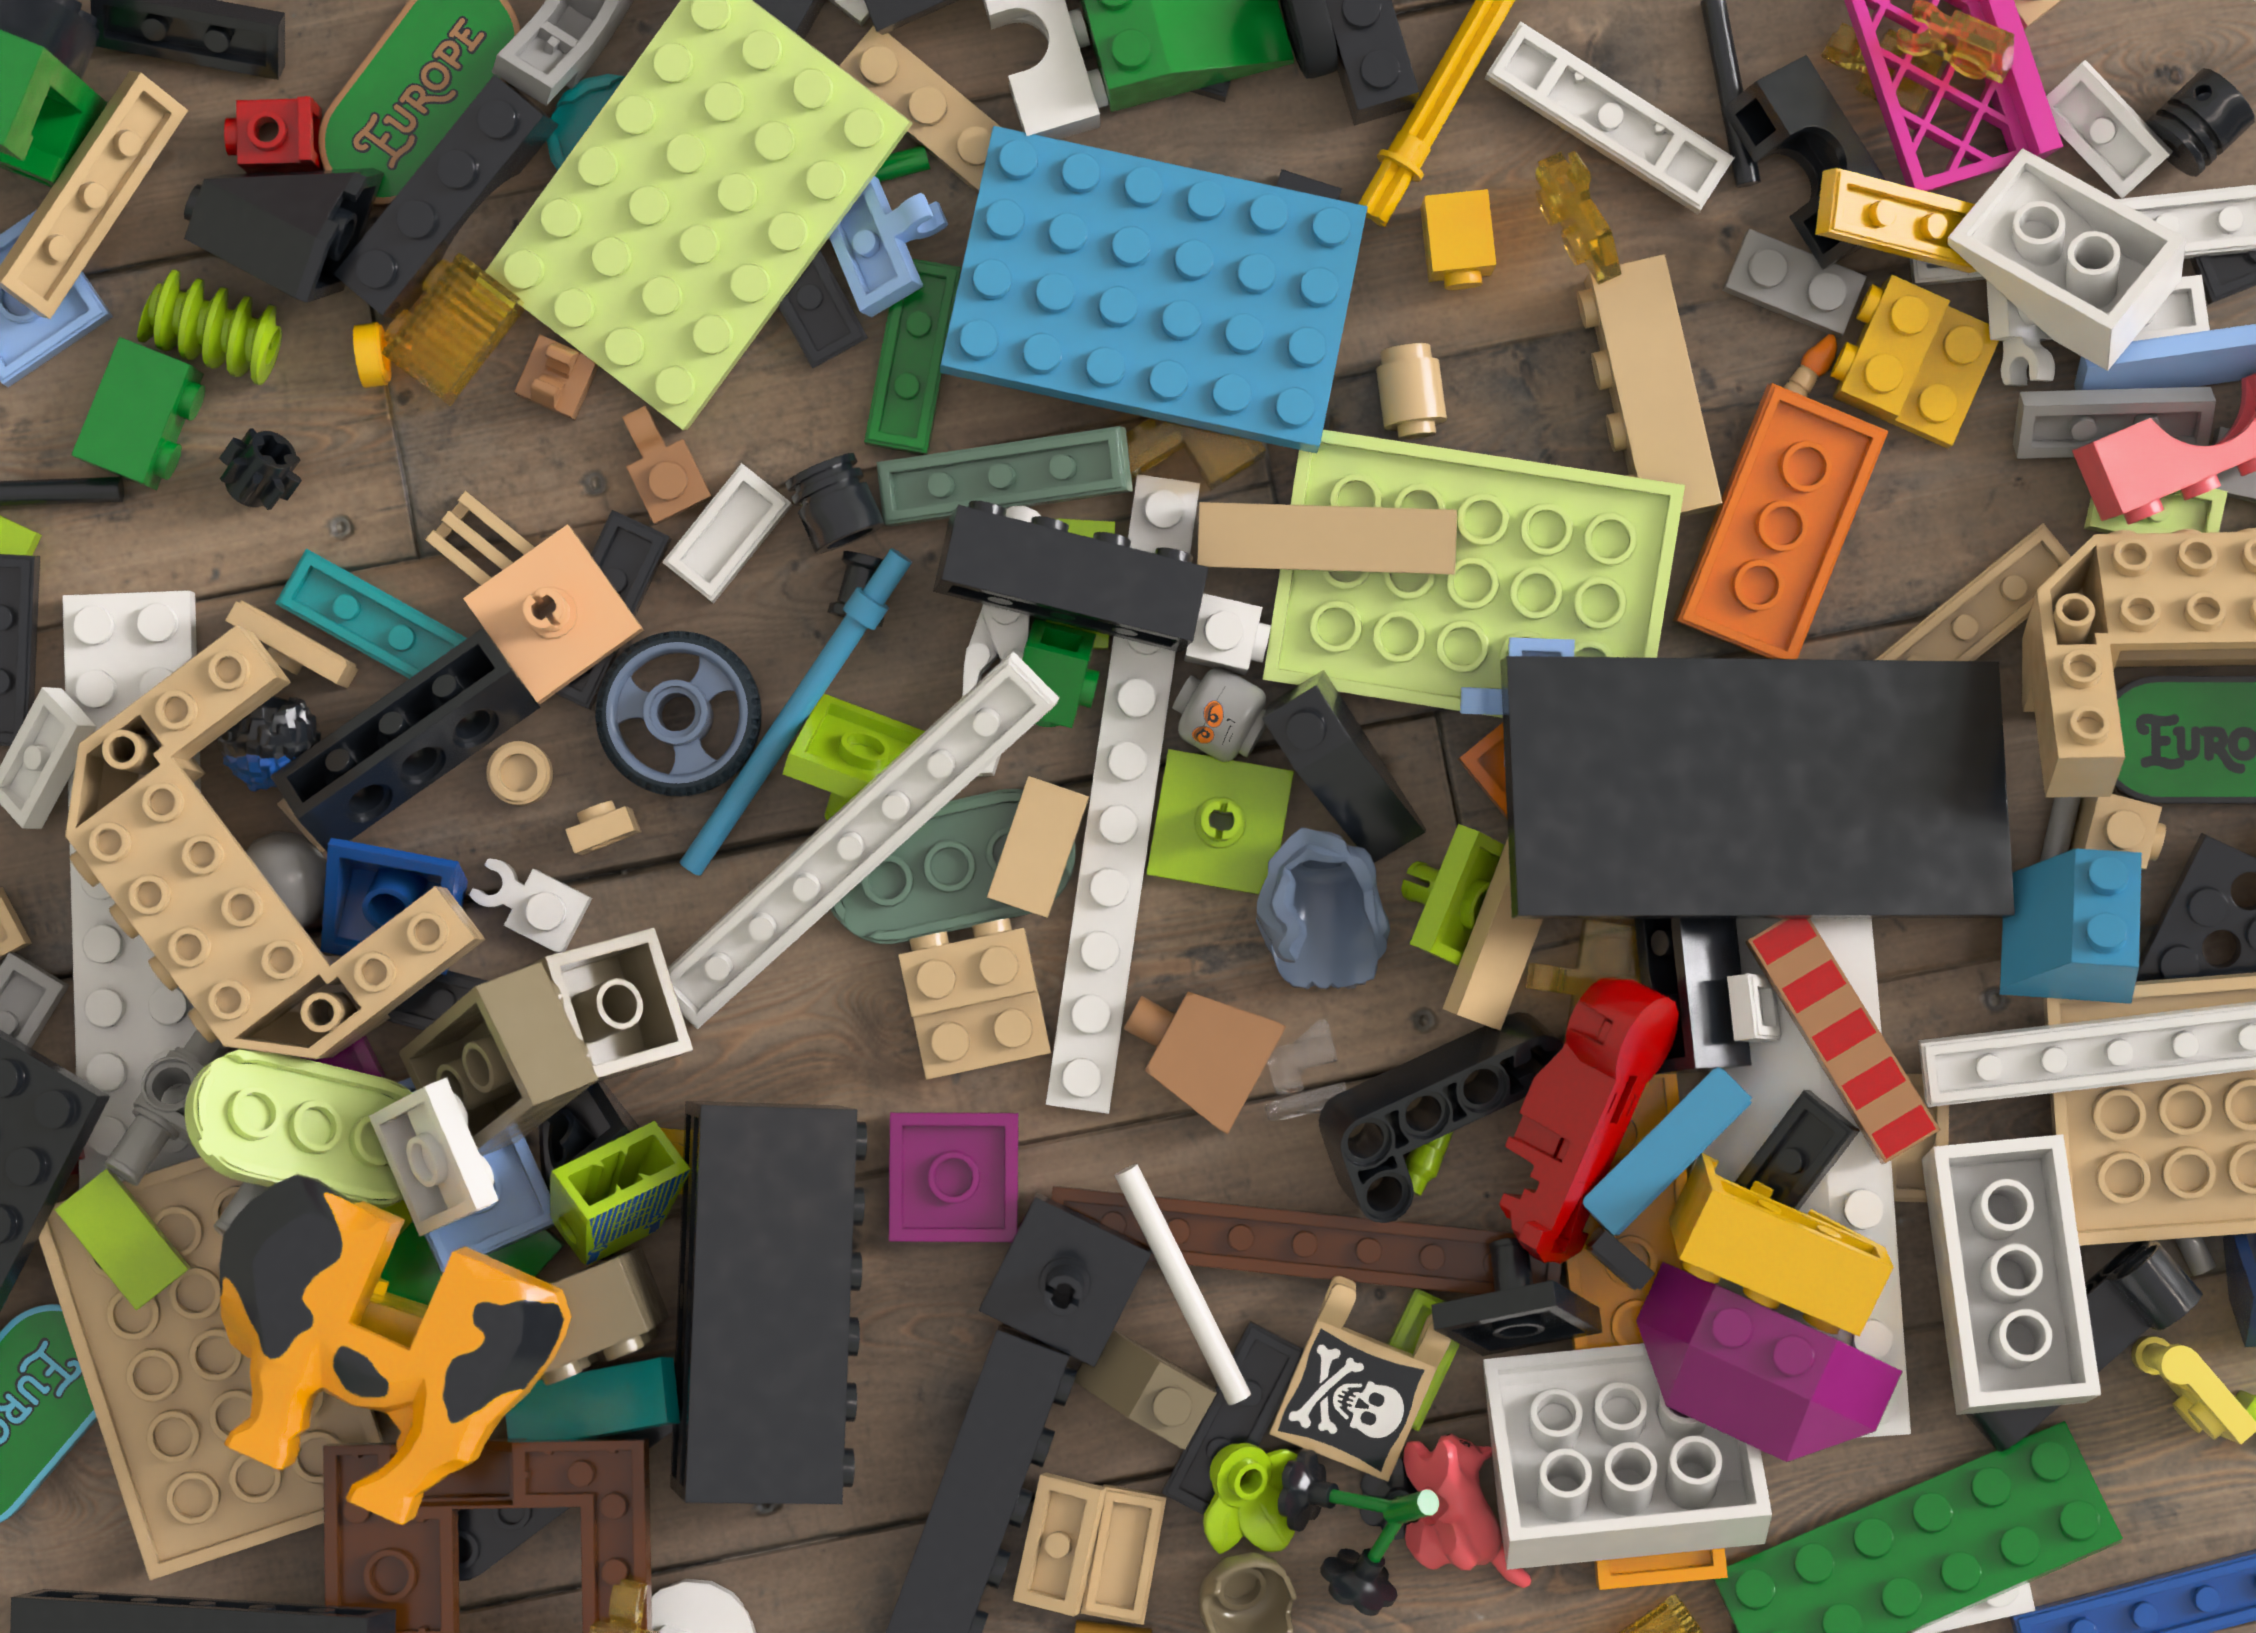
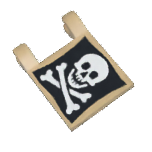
[1269,1275,1451,1482]

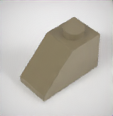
[1074,1329,1217,1450]

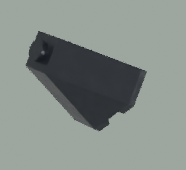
[184,168,384,303]

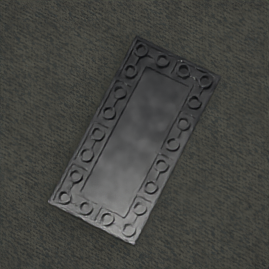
[1500,656,2015,919]

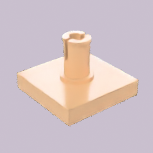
[463,524,644,704]

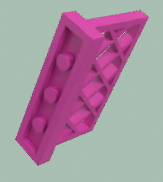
[1844,0,2063,192]

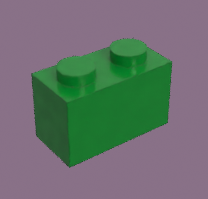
[71,337,205,491]

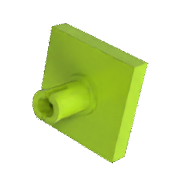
[782,694,925,821]
[1146,749,1294,895]
[1401,824,1505,967]

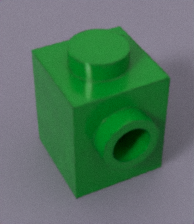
[1022,619,1100,728]

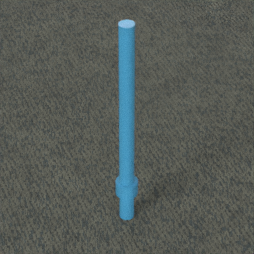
[680,548,912,876]

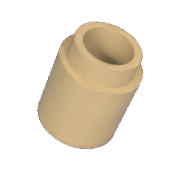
[1376,343,1447,440]

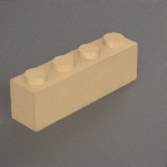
[1577,254,1723,518]

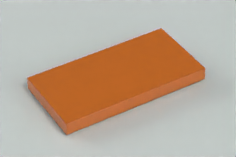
[1673,383,1888,659]

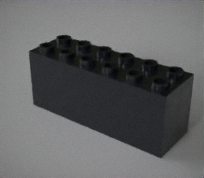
[670,1101,867,1504]

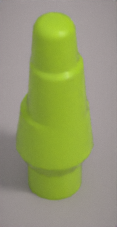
[1405,1131,1454,1197]

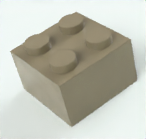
[511,928,693,1083]

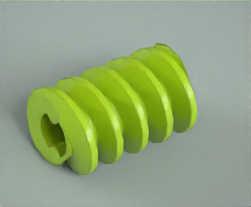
[137,269,283,385]

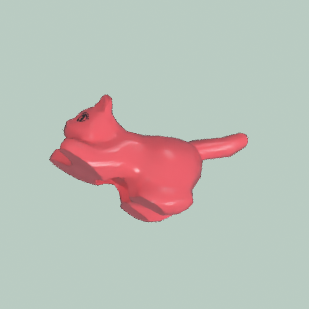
[1403,1433,1532,1588]

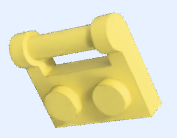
[2131,1335,2256,1444]

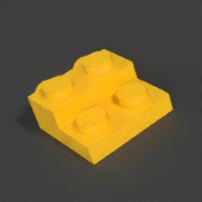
[1830,275,1999,449]

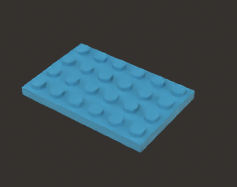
[940,126,1368,454]

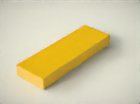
[1815,168,1977,273]

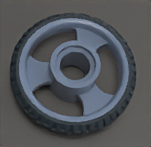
[595,631,762,796]

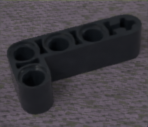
[1318,1012,1564,1223]
[1966,1240,2203,1452]

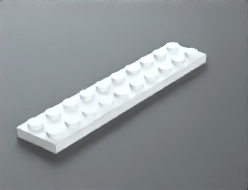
[63,591,201,1190]

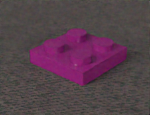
[889,1112,1019,1242]

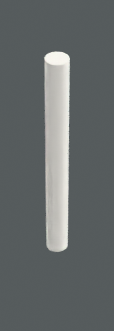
[1114,1164,1251,1405]

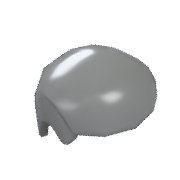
[245,831,327,927]

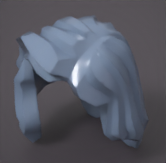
[1256,827,1390,990]

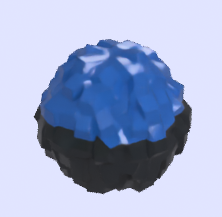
[217,695,321,792]

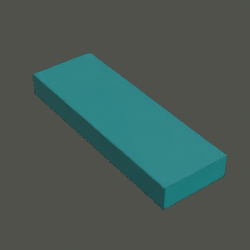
[275,549,467,679]
[506,1357,680,1440]

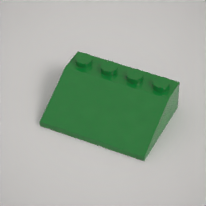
[1080,0,1294,112]

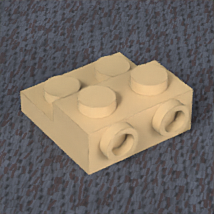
[898,918,1052,1080]

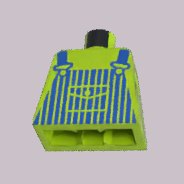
[550,1121,691,1265]

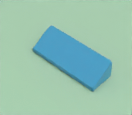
[1583,1067,1752,1236]

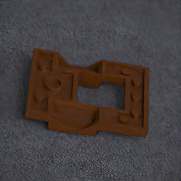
[323,1438,652,1633]

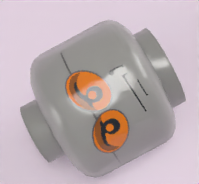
[1172,667,1267,762]

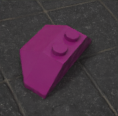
[1636,1262,1903,1462]

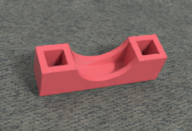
[2072,373,2256,525]

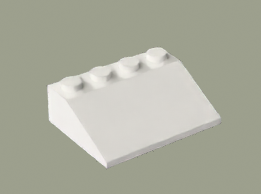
[1483,1343,1772,1570]

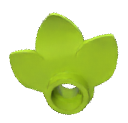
[1203,1443,1298,1554]

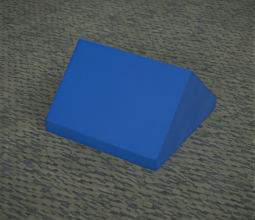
[320,838,468,975]

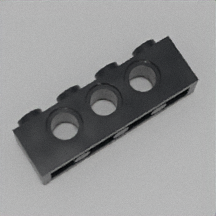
[270,628,540,852]

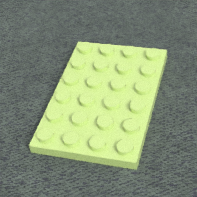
[482,0,913,430]
[1263,430,1685,718]

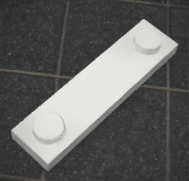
[1485,21,1735,215]

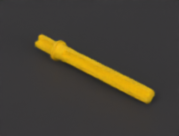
[1358,0,1515,227]

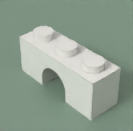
[983,0,1109,140]

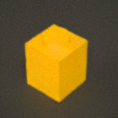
[1420,189,1496,290]

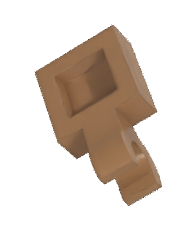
[622,406,713,525]

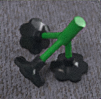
[1278,1449,1439,1616]

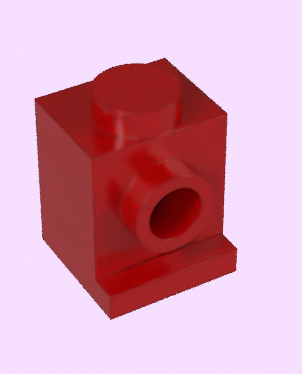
[224,96,323,173]

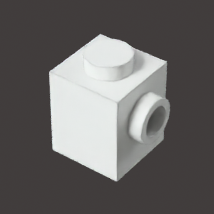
[1184,593,1271,675]

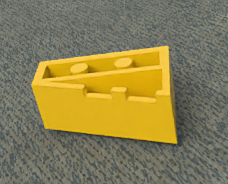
[1669,1153,1894,1337]

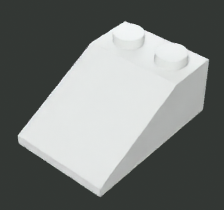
[1948,148,2186,371]

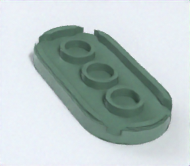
[830,789,1076,944]

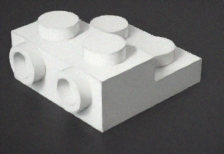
[369,1078,499,1236]

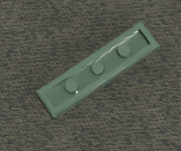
[876,426,1133,527]

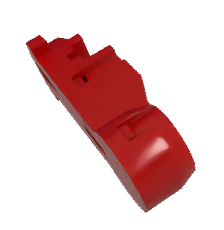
[1499,977,1679,1264]

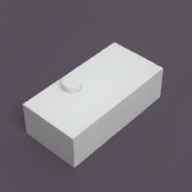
[1922,1134,2101,1415]

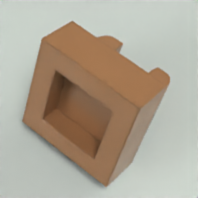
[514,334,599,420]

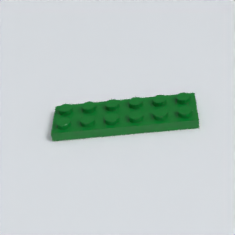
[1713,1421,2123,1633]

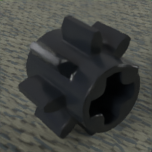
[219,428,302,510]

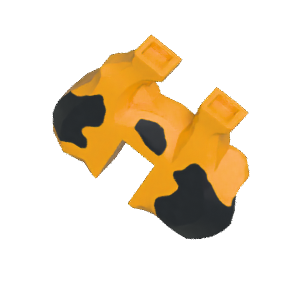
[219,1174,571,1525]

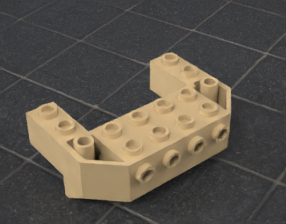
[2022,528,2256,798]
[65,625,486,1059]

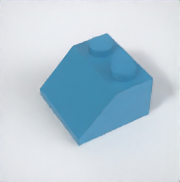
[1999,848,2142,1004]

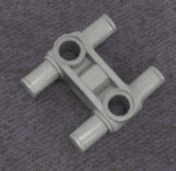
[104,1029,269,1236]

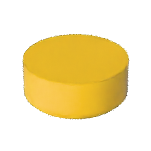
[353,322,391,388]

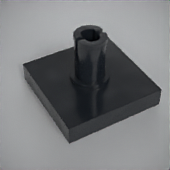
[979,1192,1152,1367]
[1431,1238,1603,1356]

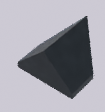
[538,1081,640,1193]

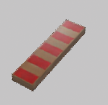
[1745,918,1940,1165]

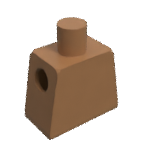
[1124,991,1286,1134]

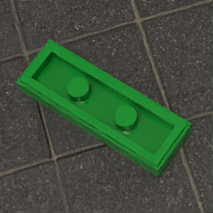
[864,258,962,455]

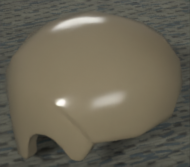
[1198,1552,1297,1633]

